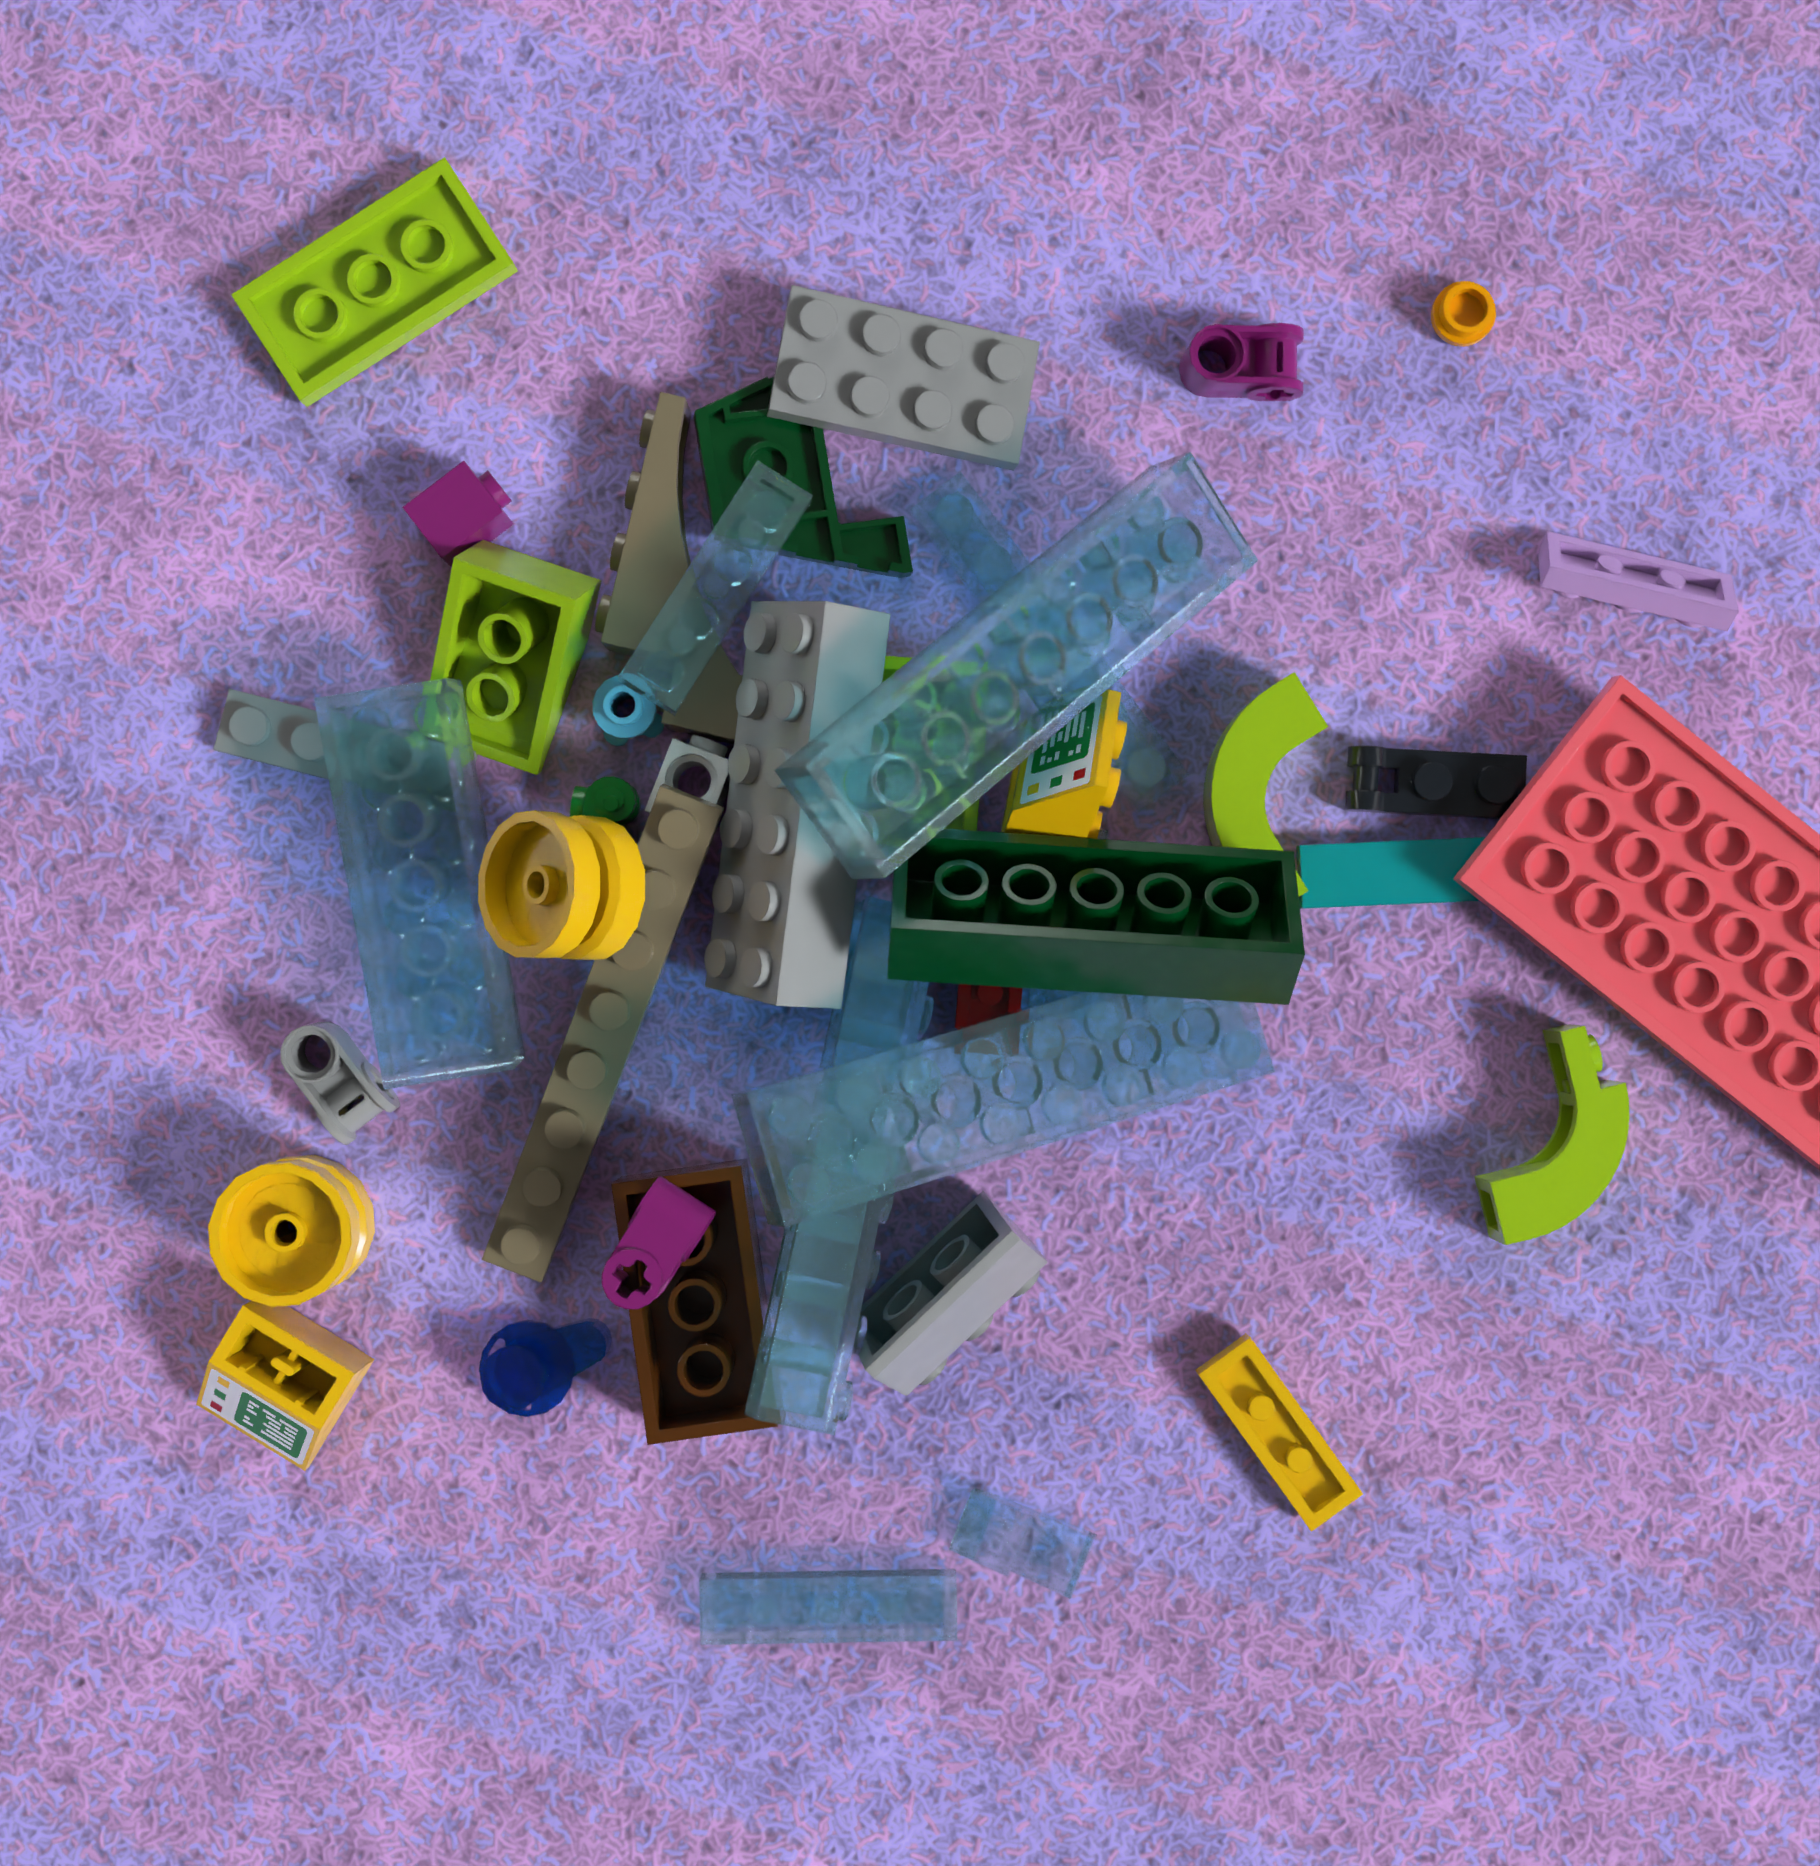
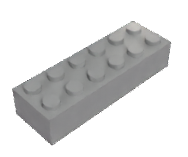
[704,601,891,1009]

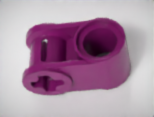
[1179,323,1304,401]
[602,1176,716,1310]

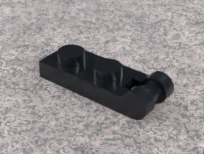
[1345,746,1527,819]

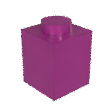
[402,461,514,567]

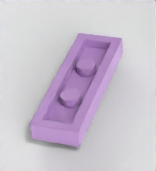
[1538,531,1739,632]

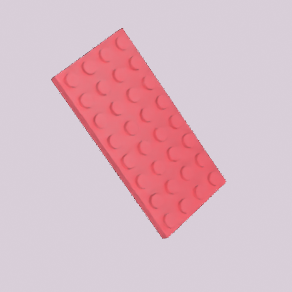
[1453,675,1820,1170]

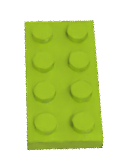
[231,157,518,407]

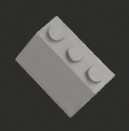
[845,1191,1048,1396]

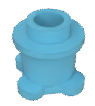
[592,675,664,746]

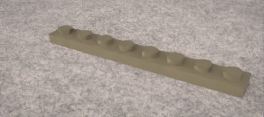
[482,784,724,1283]

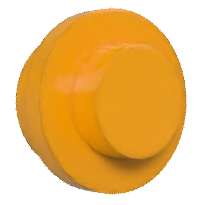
[1431,281,1496,347]

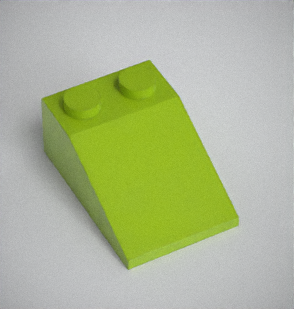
[420,540,602,775]

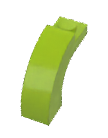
[1203,672,1328,897]
[1474,1024,1630,1245]

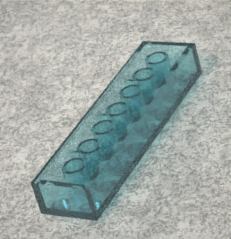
[774,452,1258,879]
[731,992,1275,1227]

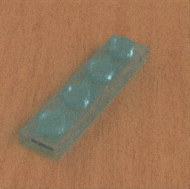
[618,460,813,716]
[699,1569,957,1645]

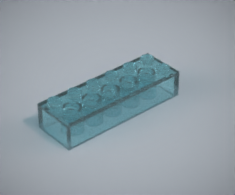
[314,678,526,1089]

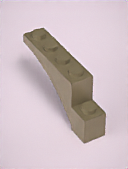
[595,392,743,744]

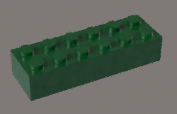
[887,826,1305,1005]

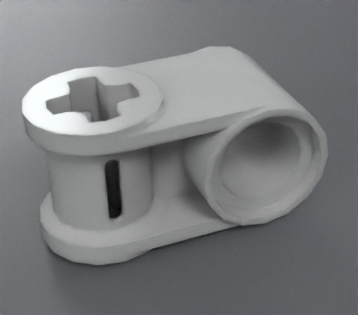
[280,1022,400,1145]

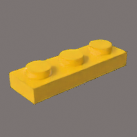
[1195,1333,1363,1532]

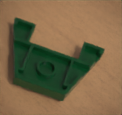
[693,377,913,578]

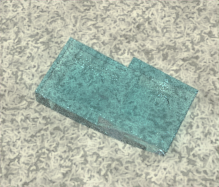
[949,1488,1097,1599]

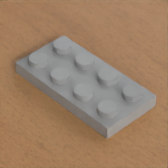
[767,285,1040,471]

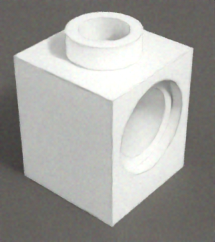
[645,734,730,814]

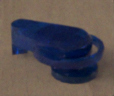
[479,1318,612,1417]

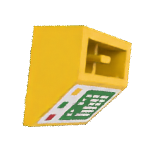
[1001,689,1127,839]
[196,1301,375,1471]

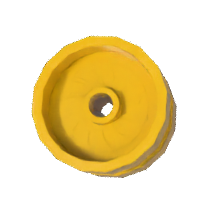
[478,810,645,960]
[208,1155,375,1307]

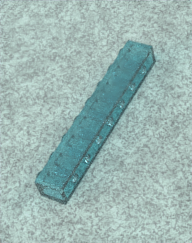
[745,896,934,1435]

